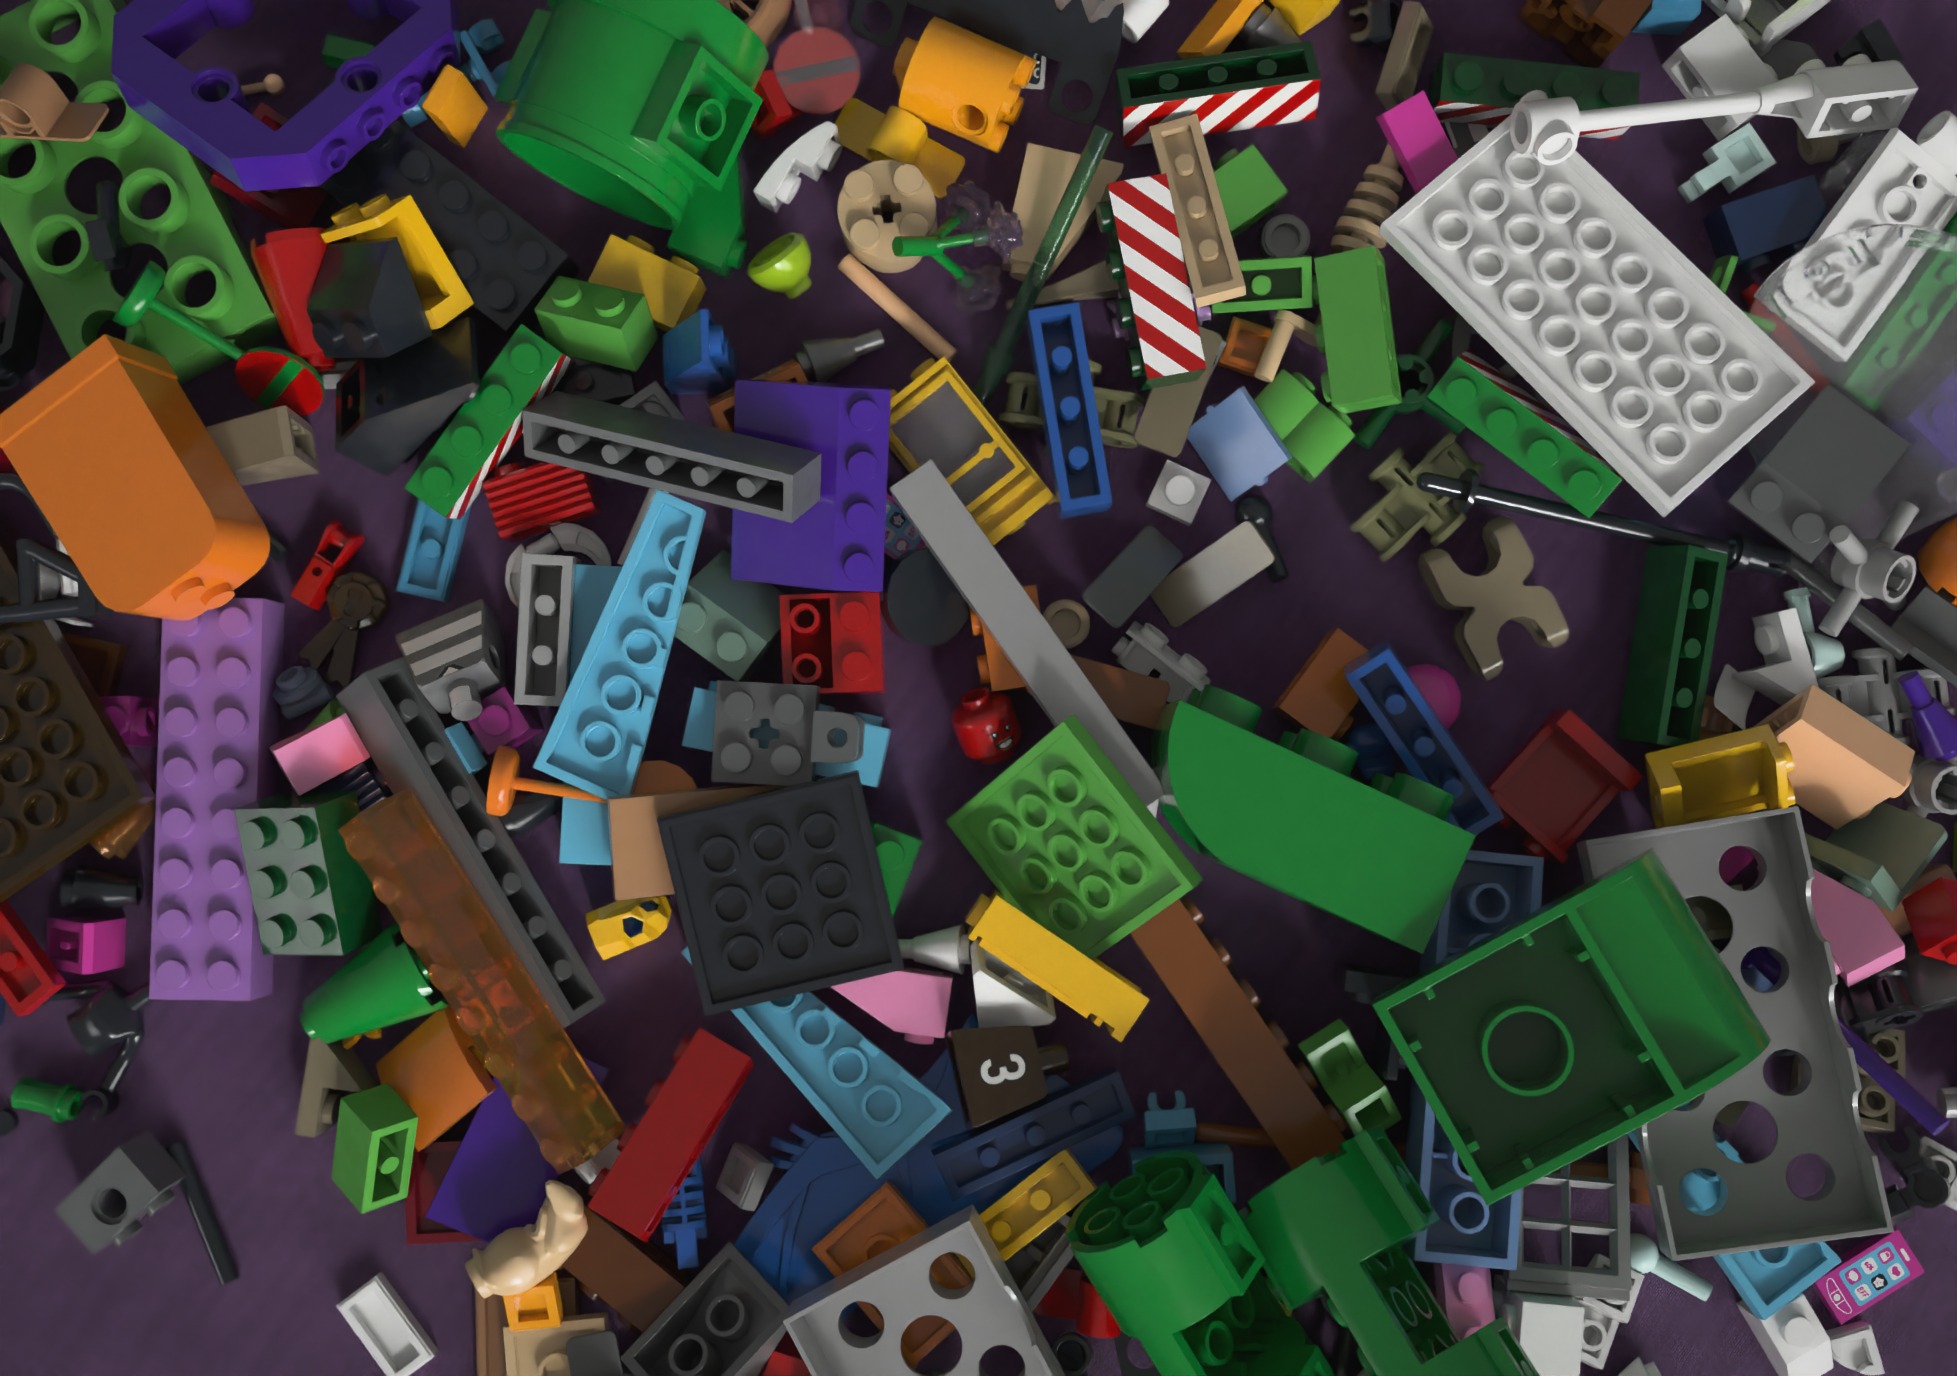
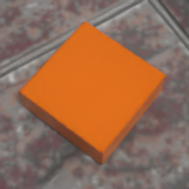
[1216,316,1272,380]

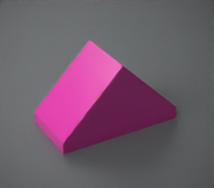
[46,917,126,975]

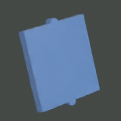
[1187,386,1293,501]

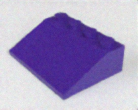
[731,379,891,592]

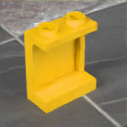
[320,194,474,330]
[1645,724,1796,829]

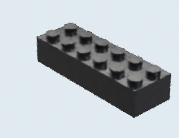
[318,75,580,337]

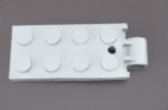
[1764,110,1957,360]

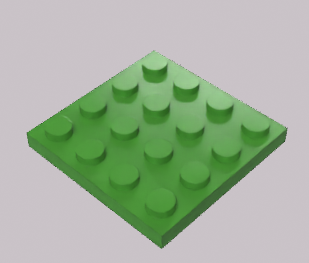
[945,714,1203,960]

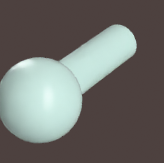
[1630,1233,1714,1301]

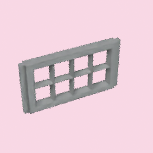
[1503,1134,1631,1301]

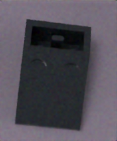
[335,317,480,477]

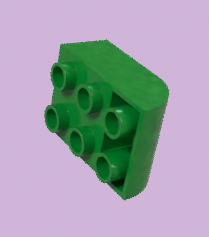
[1148,684,1476,954]
[1372,848,1771,1206]

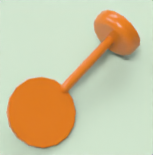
[486,745,697,816]

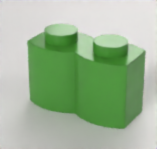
[1254,369,1355,483]

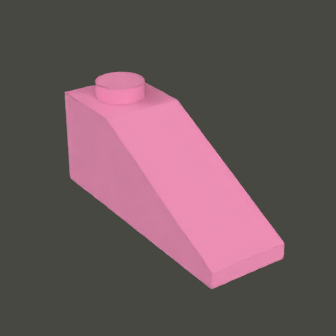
[831,966,953,1044]

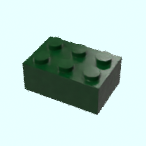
[234,791,382,956]

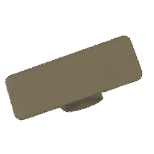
[1134,326,1222,457]
[1150,521,1275,627]

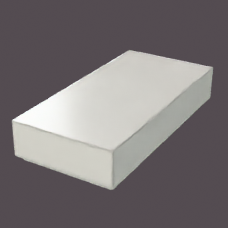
[336,1271,439,1376]

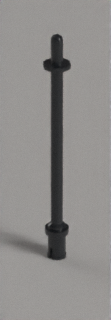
[1416,468,1791,578]

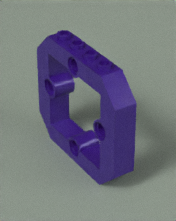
[111,0,461,192]

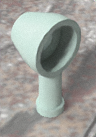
[1783,588,1845,678]

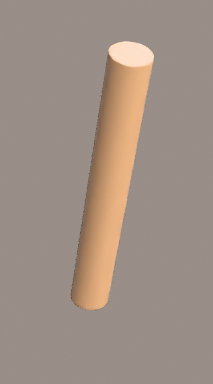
[838,254,958,362]

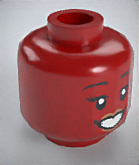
[951,687,1022,764]

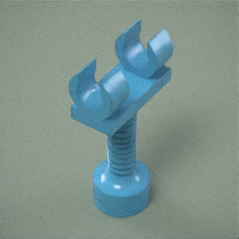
[401,19,511,128]

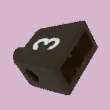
[944,1025,1070,1131]

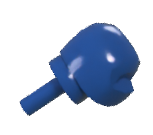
[1344,722,1395,779]

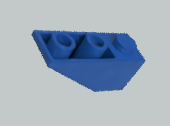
[663,309,737,394]

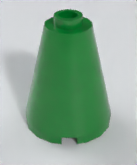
[299,918,452,1044]

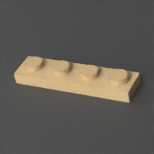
[1149,114,1246,308]

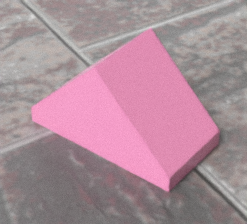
[269,713,371,796]

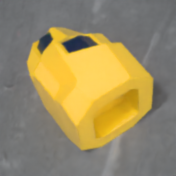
[585,895,673,960]

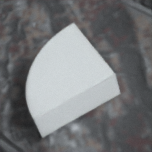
[1826,1320,1885,1375]

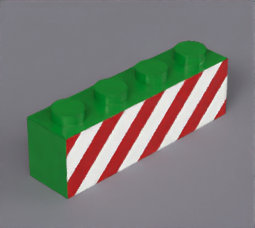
[404,324,574,520]
[1427,349,1623,518]

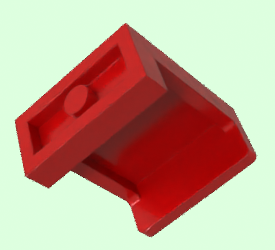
[1486,709,1644,865]

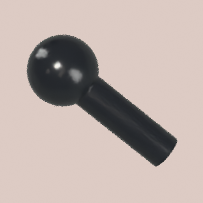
[1234,495,1289,583]

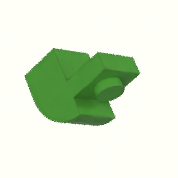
[1298,1018,1403,1137]

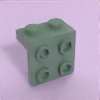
[1805,802,1948,912]

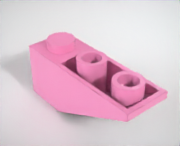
[1756,866,1905,987]

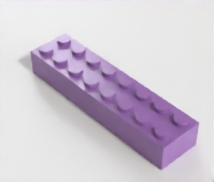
[149,598,285,1001]

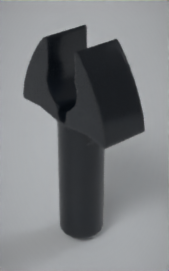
[86,180,132,272]

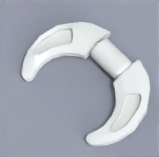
[505,523,612,609]

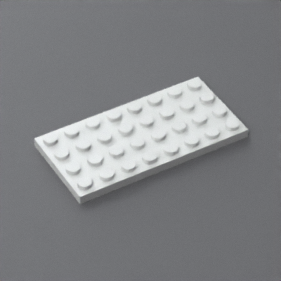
[1378,115,1815,518]

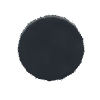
[880,548,970,647]

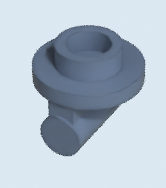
[272,666,335,720]

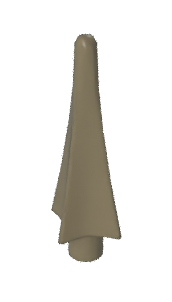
[1005,260,1119,311]

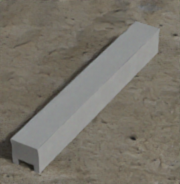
[890,459,1164,807]

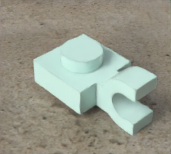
[1677,122,1777,204]

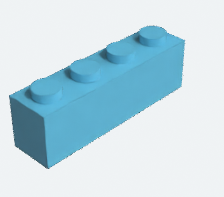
[682,681,891,787]

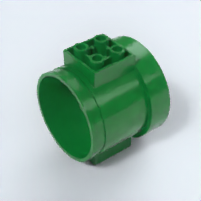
[494,0,769,230]

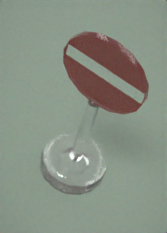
[774,0,860,114]

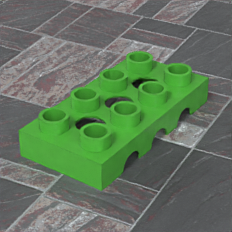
[0,0,282,385]

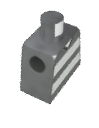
[395,599,505,721]

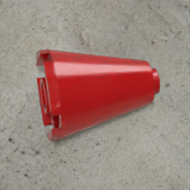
[249,227,351,371]

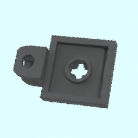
[711,680,865,786]

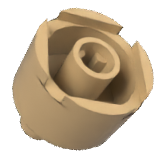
[837,160,937,273]

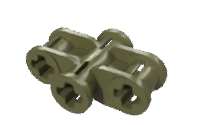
[998,360,1146,458]
[1349,430,1486,563]

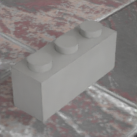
[514,553,582,706]

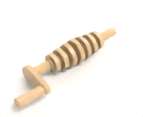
[1254,142,1404,382]

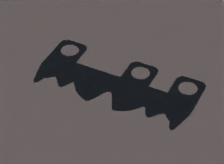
[850,0,1124,125]

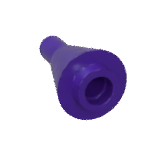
[1898,671,1957,761]

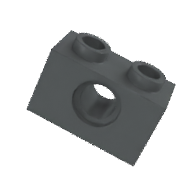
[54,1131,187,1255]

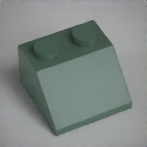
[674,549,785,682]

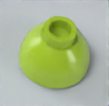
[747,232,812,299]

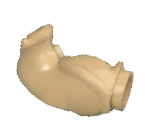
[465,1180,588,1299]

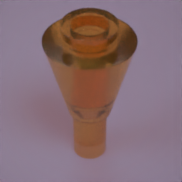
[90,785,156,859]

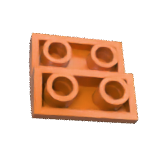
[376,1006,498,1152]

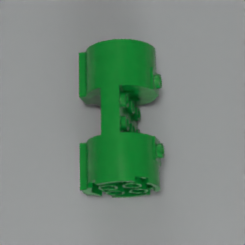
[1237,1127,1540,1376]
[1065,1150,1336,1376]

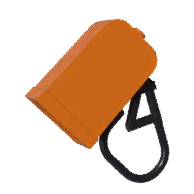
[0,334,270,623]

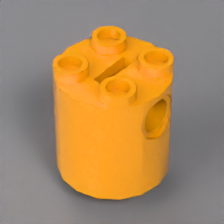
[893,16,1037,153]

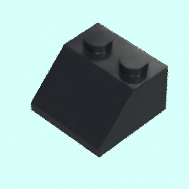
[307,237,433,358]

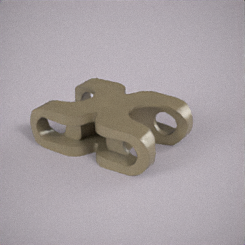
[1418,515,1569,682]

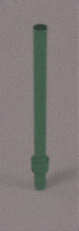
[973,124,1113,408]

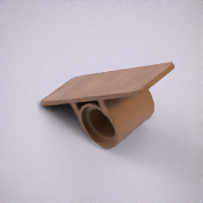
[0,63,109,142]

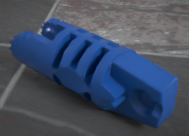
[661,1155,708,1269]

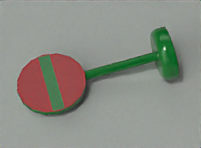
[112,260,326,416]

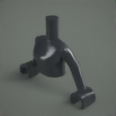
[38,979,156,1120]

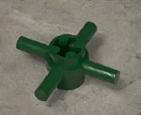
[1353,319,1465,450]

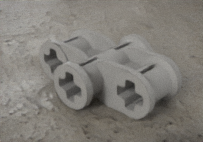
[1816,647,1957,745]

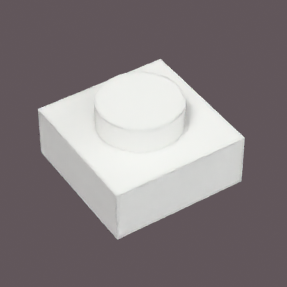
[1145,459,1211,526]

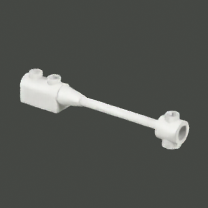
[1510,54,1918,165]

